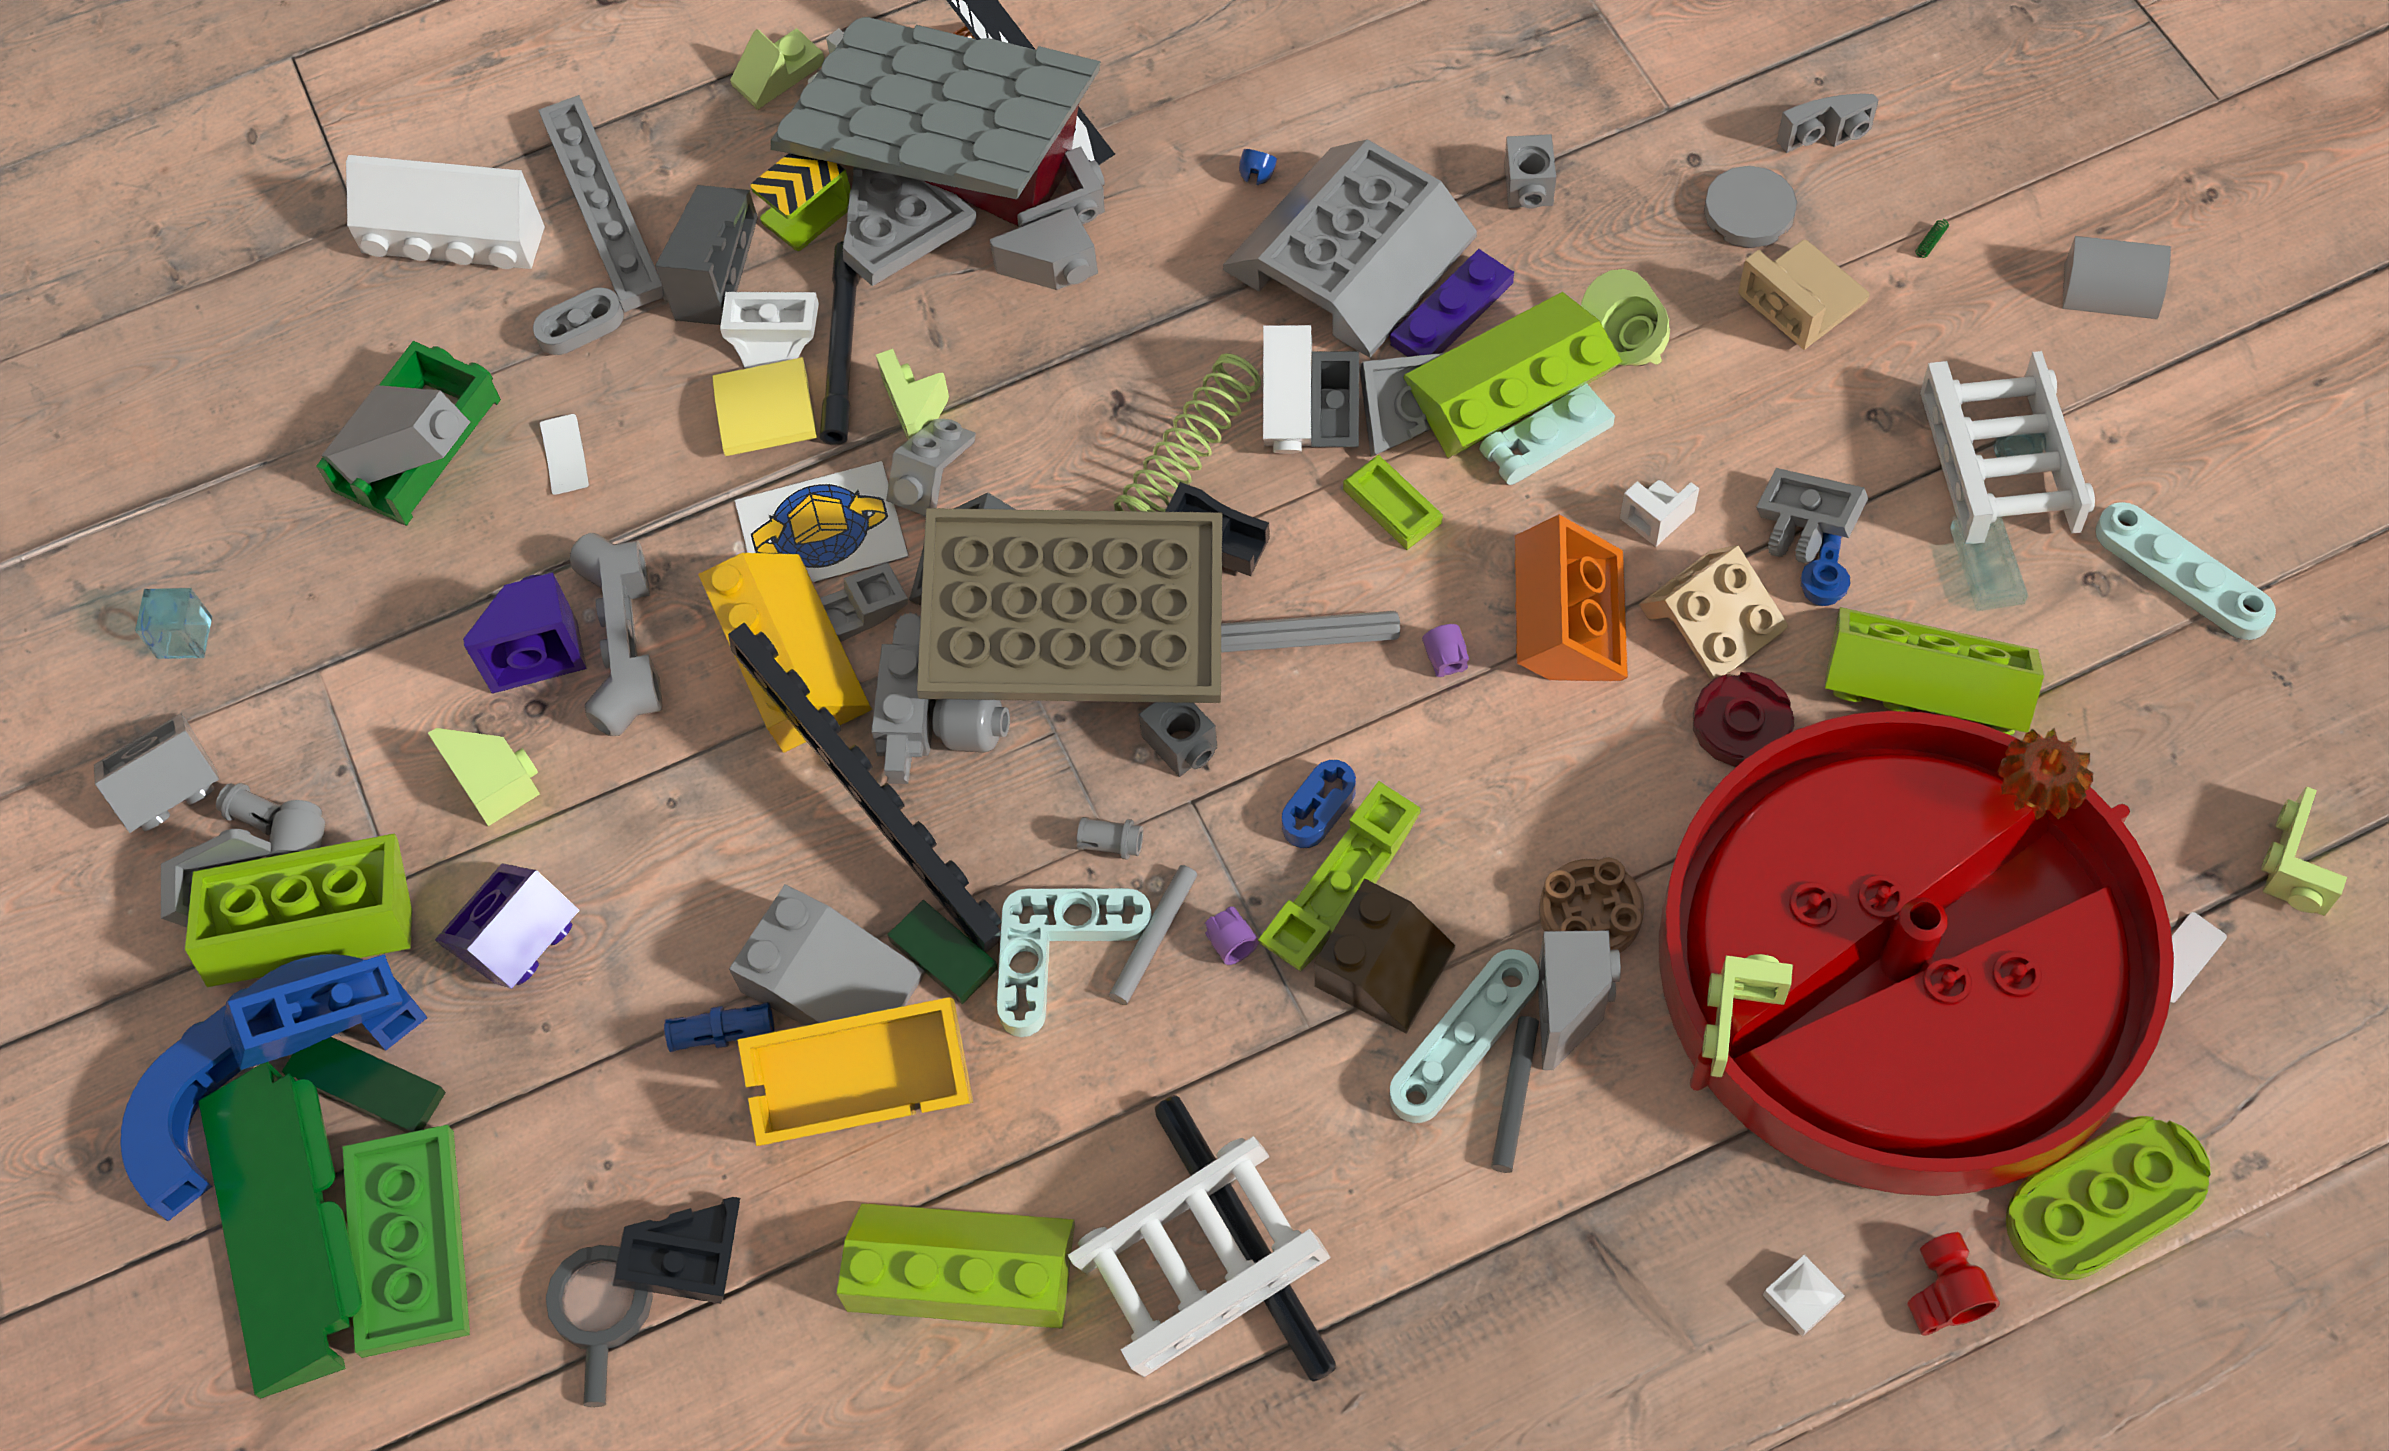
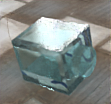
[135,588,212,659]

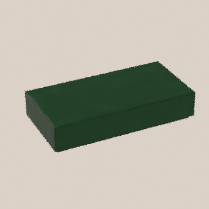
[887,899,998,1004]

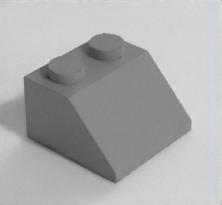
[94,713,219,833]
[1538,931,1621,1070]

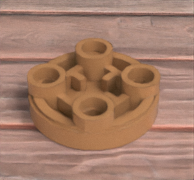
[1539,857,1644,953]

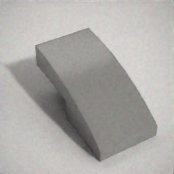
[820,562,908,642]

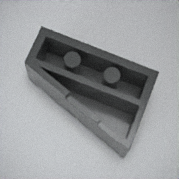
[655,185,758,325]

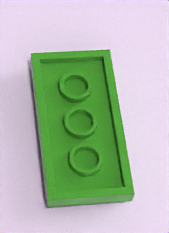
[343,1125,470,1358]

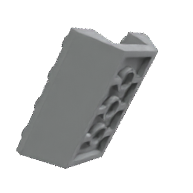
[1223,139,1477,358]

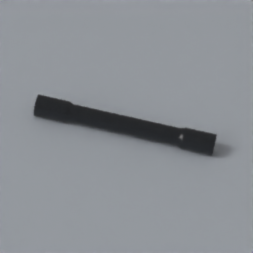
[820,241,860,445]

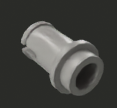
[216,783,281,835]
[1077,817,1143,860]

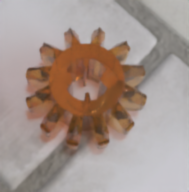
[1998,728,2094,820]

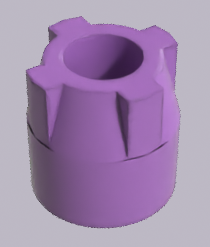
[1422,624,1469,677]
[1205,906,1259,965]

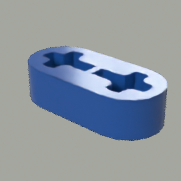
[1282,760,1356,848]

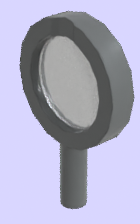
[546,1245,653,1407]

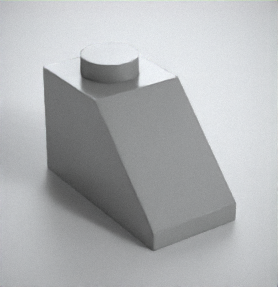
[990,207,1098,290]

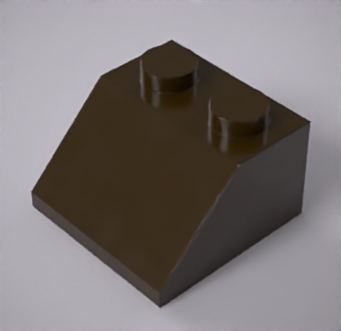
[1314,878,1455,1034]

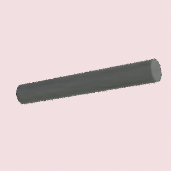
[1491,1016,1539,1173]

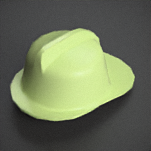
[1581,269,1670,366]

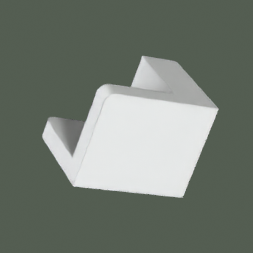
[1620,480,1699,547]

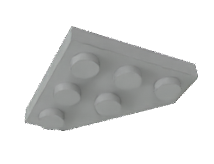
[843,167,976,286]

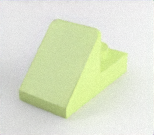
[730,28,825,110]
[876,349,949,441]

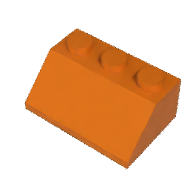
[1514,514,1628,681]

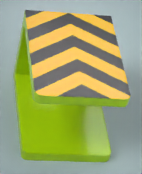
[750,153,851,251]

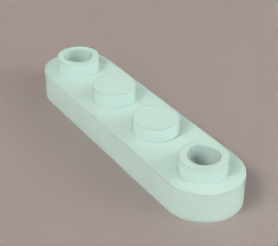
[2096,502,2276,640]
[1390,949,1539,1123]

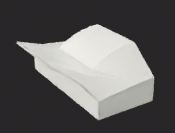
[720,292,819,369]

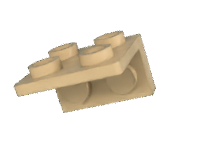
[1738,240,1870,350]
[1639,545,1788,680]

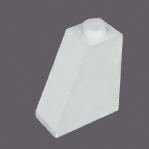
[1263,325,1312,454]

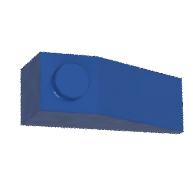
[223,954,403,1070]

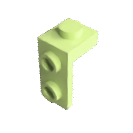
[2261,786,2347,916]
[1702,954,1793,1077]

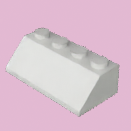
[346,155,545,269]

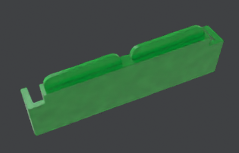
[198,1062,362,1399]

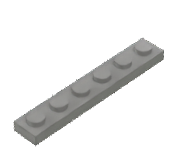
[538,95,663,312]

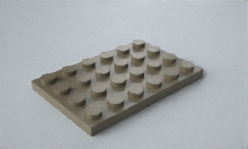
[917,508,1222,703]

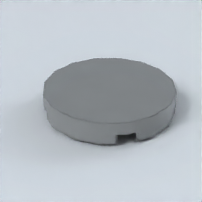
[1704,166,1797,248]

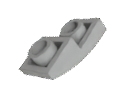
[1777,94,1879,153]

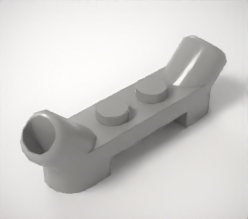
[570,533,662,736]

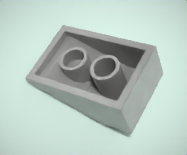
[729,884,925,1026]

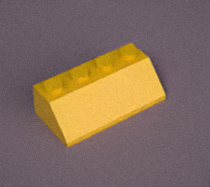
[698,553,872,753]

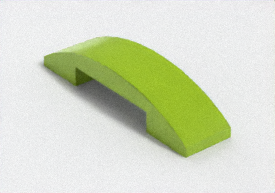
[1258,781,1421,971]

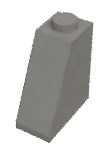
[321,385,470,484]

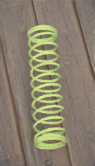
[1113,353,1261,512]

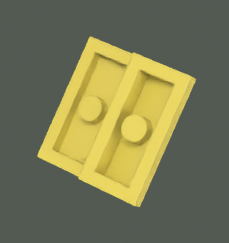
[712,357,817,456]

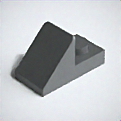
[1311,351,1359,447]

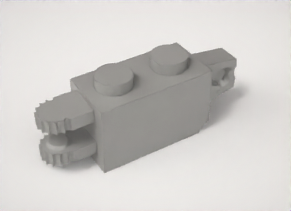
[872,612,936,784]

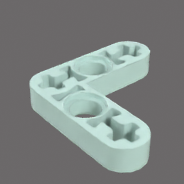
[997,888,1152,1037]

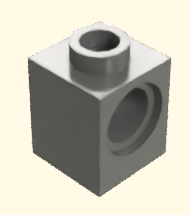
[1139,702,1218,777]

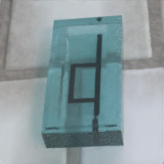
[1950,517,2028,611]

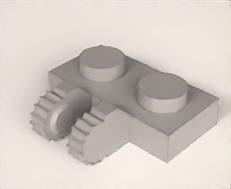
[1756,468,1868,564]

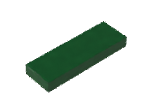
[282,1037,446,1133]

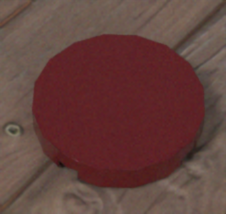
[1693,672,1795,767]

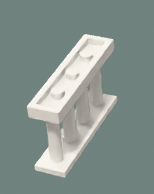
[1920,351,2095,545]
[1068,1136,1331,1377]

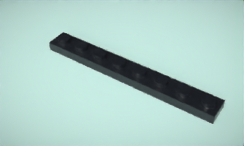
[728,623,1001,953]

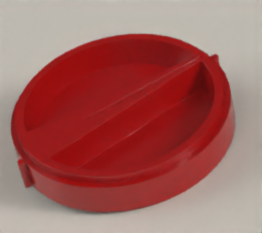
[1659,711,2174,1196]

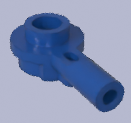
[1800,532,1851,606]

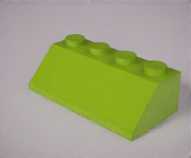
[1403,292,1622,459]
[1825,607,2044,735]
[185,833,412,988]
[836,1203,1075,1329]

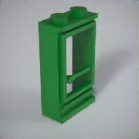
[316,341,501,526]

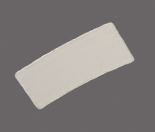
[540,414,589,495]
[2170,912,2227,1003]

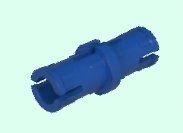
[664,1002,774,1052]

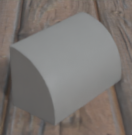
[2062,236,2171,319]

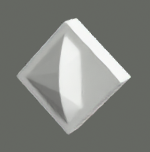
[1763,1255,1845,1337]

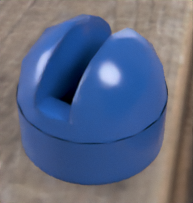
[1239,149,1277,185]

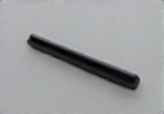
[1155,1095,1336,1382]

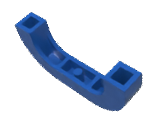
[120,954,428,1221]

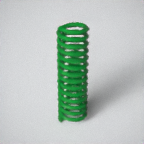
[1915,218,1949,258]

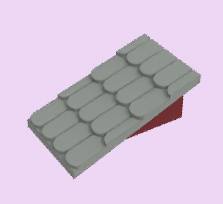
[770,17,1101,226]

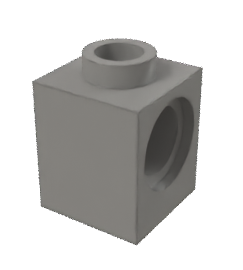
[1504,134,1556,208]

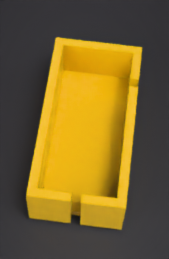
[737,997,973,1146]

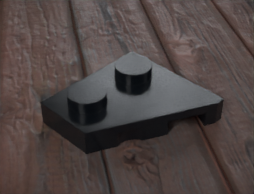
[612,1197,741,1304]

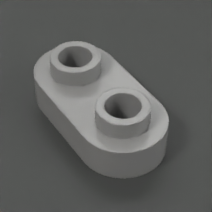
[533,288,624,355]

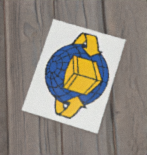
[735,461,909,582]

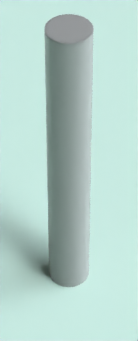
[1109,865,1197,1005]

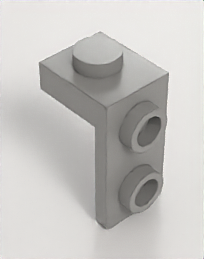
[1017,146,1105,228]
[886,419,976,516]
[161,829,271,927]

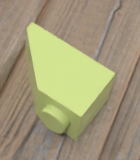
[428,728,540,826]

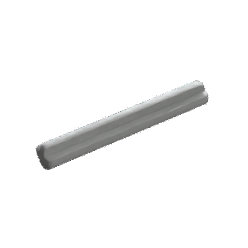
[1221,611,1400,652]

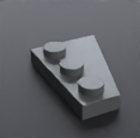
[1359,353,1445,457]

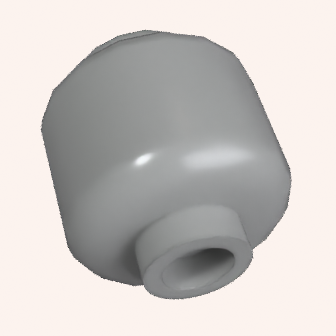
[933,699,1010,753]

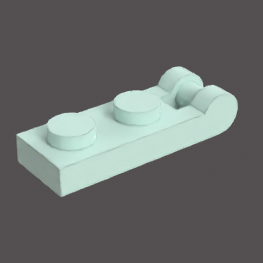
[1479,383,1615,485]

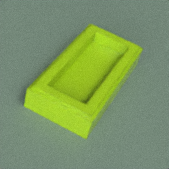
[1343,454,1443,550]

